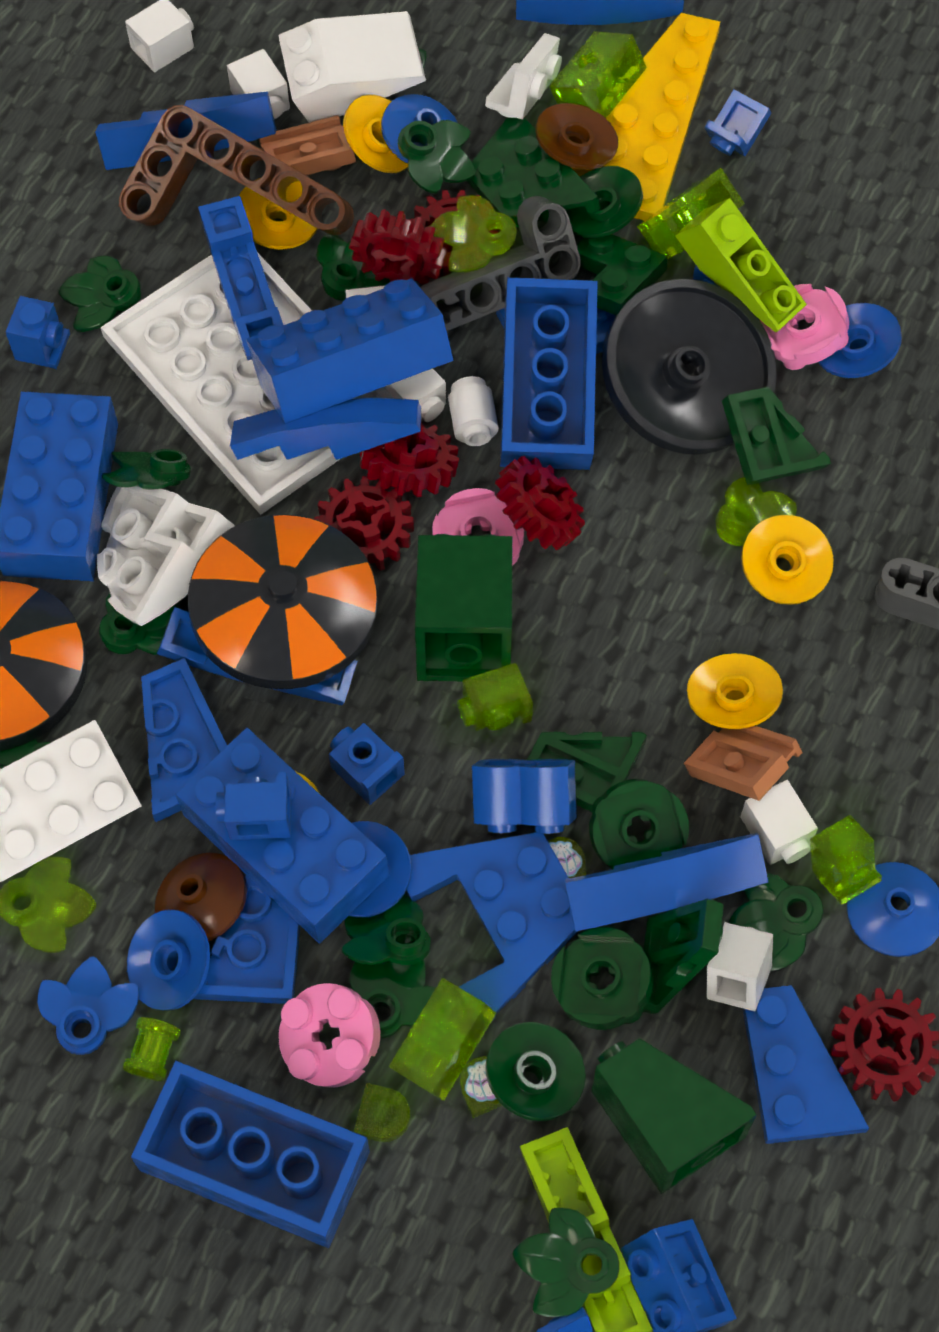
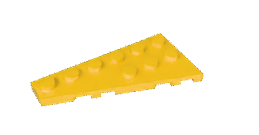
[571,13,721,224]

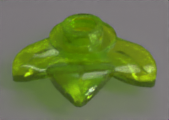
[430,195,517,272]
[716,477,797,546]
[0,857,97,953]

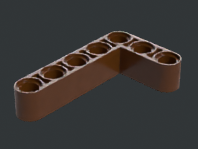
[119,105,354,235]

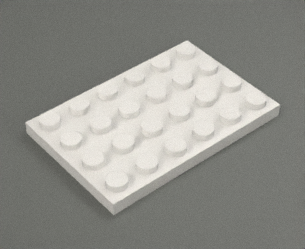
[101,252,394,515]

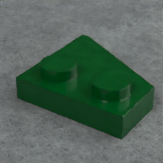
[722,387,831,486]
[527,732,647,811]
[643,898,724,1014]

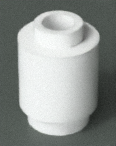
[448,376,499,446]

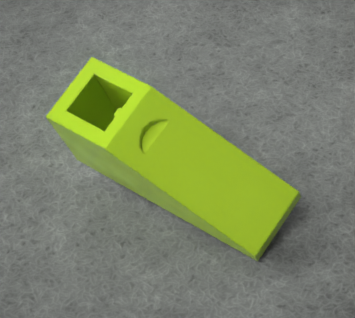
[675,198,807,332]

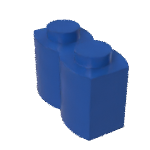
[472,759,577,834]

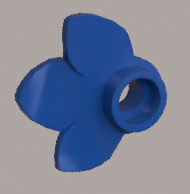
[37,956,139,1055]

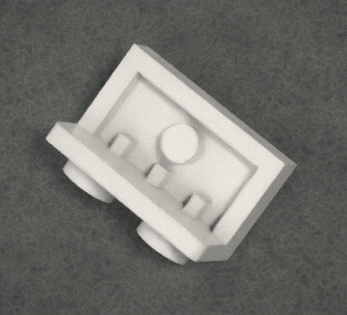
[485,33,562,120]

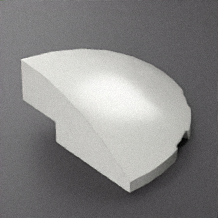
[97,485,235,626]

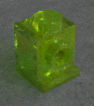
[457,662,533,731]
[810,815,882,905]

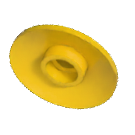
[343,95,408,173]
[239,178,318,249]
[741,515,833,605]
[687,653,783,729]

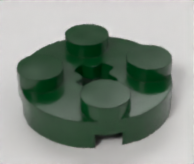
[589,779,689,870]
[551,927,654,1030]

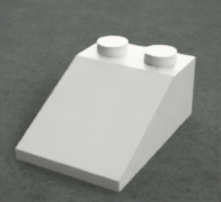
[278,11,426,123]

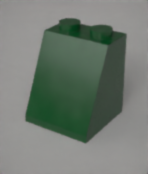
[415,534,512,682]
[591,1038,757,1194]

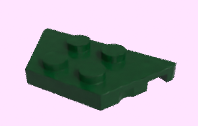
[467,117,601,229]

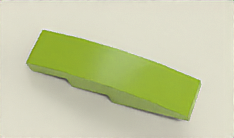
[520,1127,653,1332]

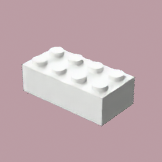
[0,720,141,882]

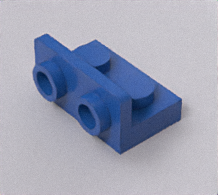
[620,1219,737,1332]

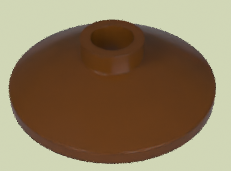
[535,103,618,170]
[155,853,247,942]

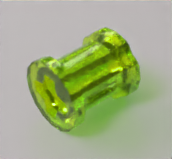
[122,1017,181,1081]

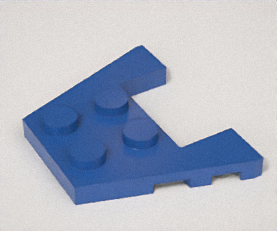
[406,832,578,1029]

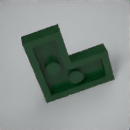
[577,234,668,316]

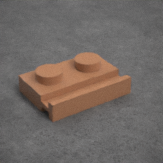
[259,115,356,175]
[684,726,803,801]

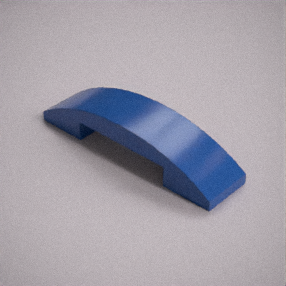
[198,196,283,361]

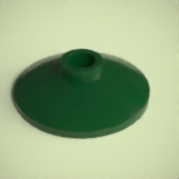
[566,166,643,238]
[485,1022,586,1121]

